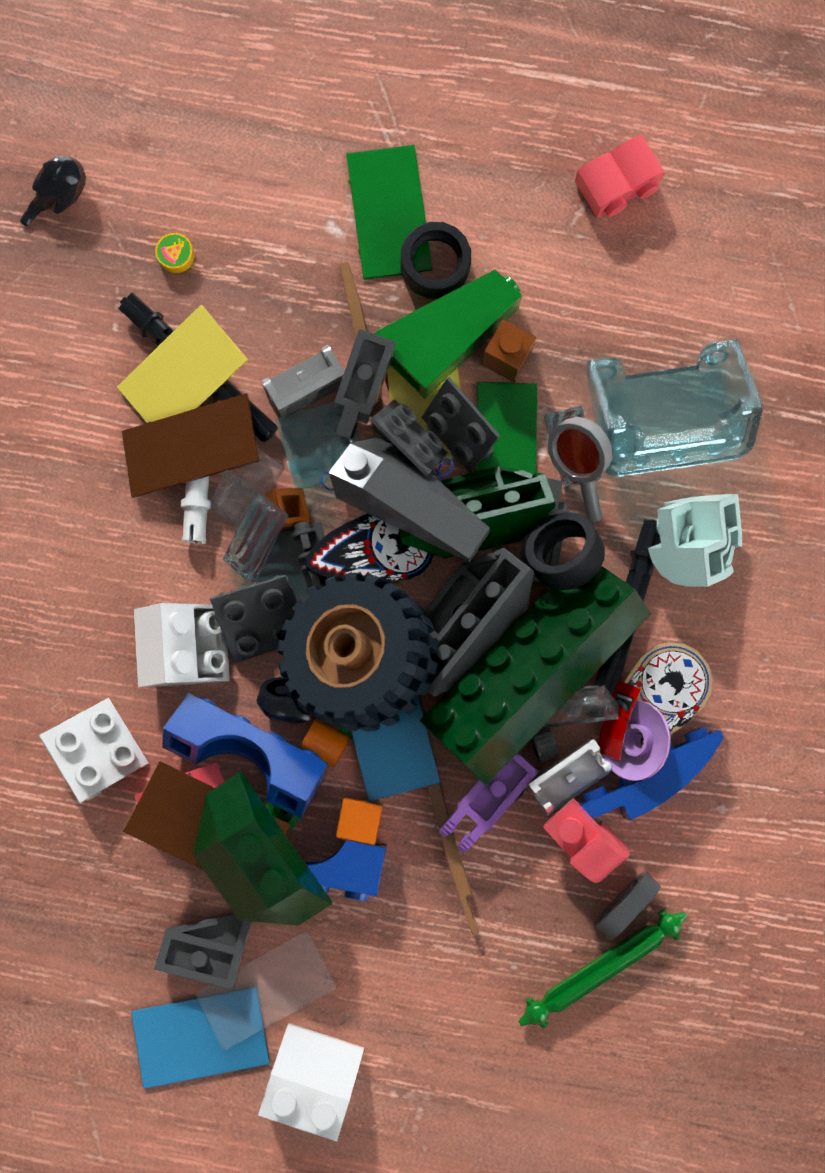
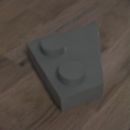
[154,914,252,990]

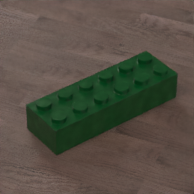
[419,566,651,786]

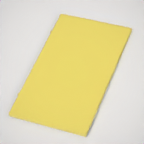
[117,305,248,423]

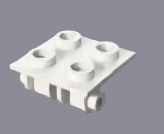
[39,698,148,804]

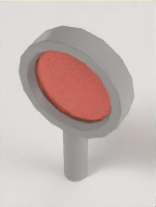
[548,417,612,522]

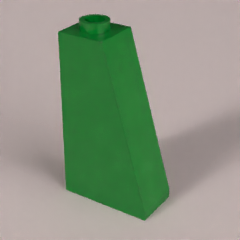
[374,270,522,399]

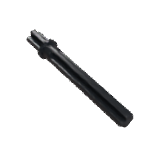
[118,292,278,442]
[586,519,661,721]

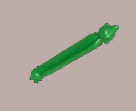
[518,909,687,1028]

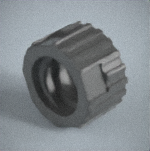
[531,725,559,763]

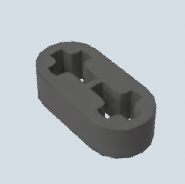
[594,871,661,940]

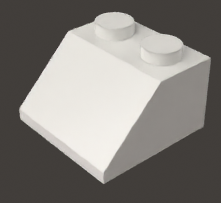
[258,1023,364,1141]

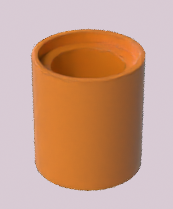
[300,718,351,768]

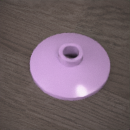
[603,700,670,781]

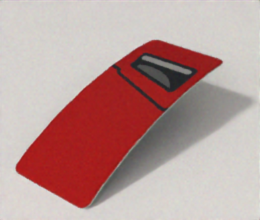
[598,681,641,760]

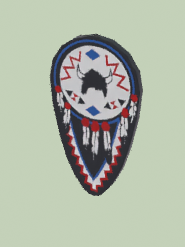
[305,513,433,583]

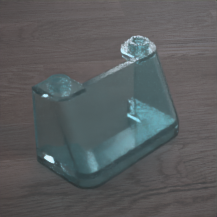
[587,339,764,476]

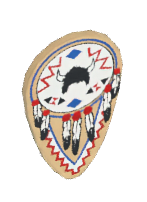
[624,642,713,746]

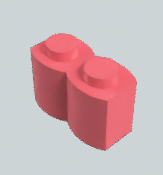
[575,135,665,218]

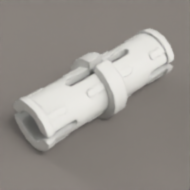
[181,476,212,544]

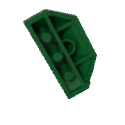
[398,466,556,559]
[193,771,332,926]

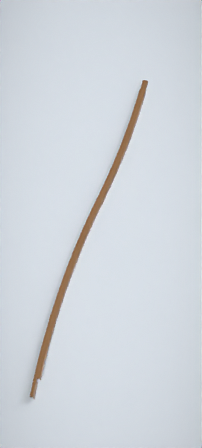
[339,262,479,935]

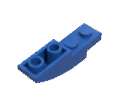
[579,726,724,820]

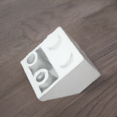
[134,603,230,687]

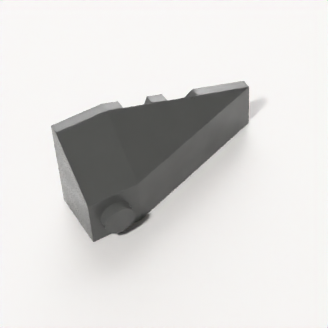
[329,437,490,563]

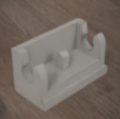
[262,345,345,420]

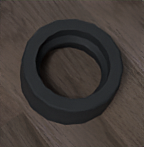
[401,222,471,299]
[525,512,605,591]

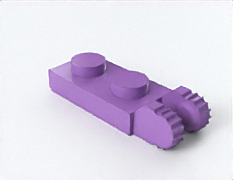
[438,753,539,854]

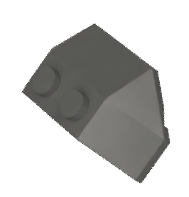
[423,548,534,696]

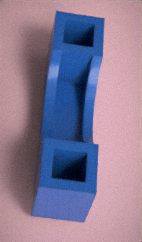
[162,693,328,819]
[304,840,387,901]

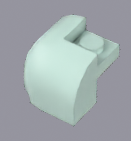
[648,494,742,587]

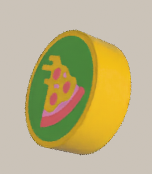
[155,233,195,273]

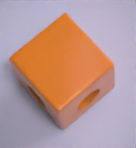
[336,797,383,846]

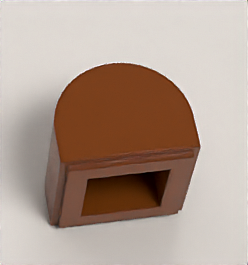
[263,488,311,533]

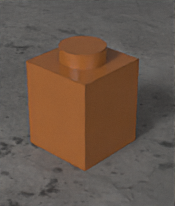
[482,319,536,382]

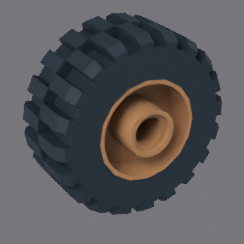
[278,573,438,732]

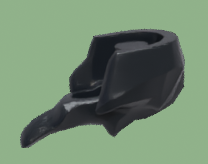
[20,154,86,226]
[256,677,316,724]

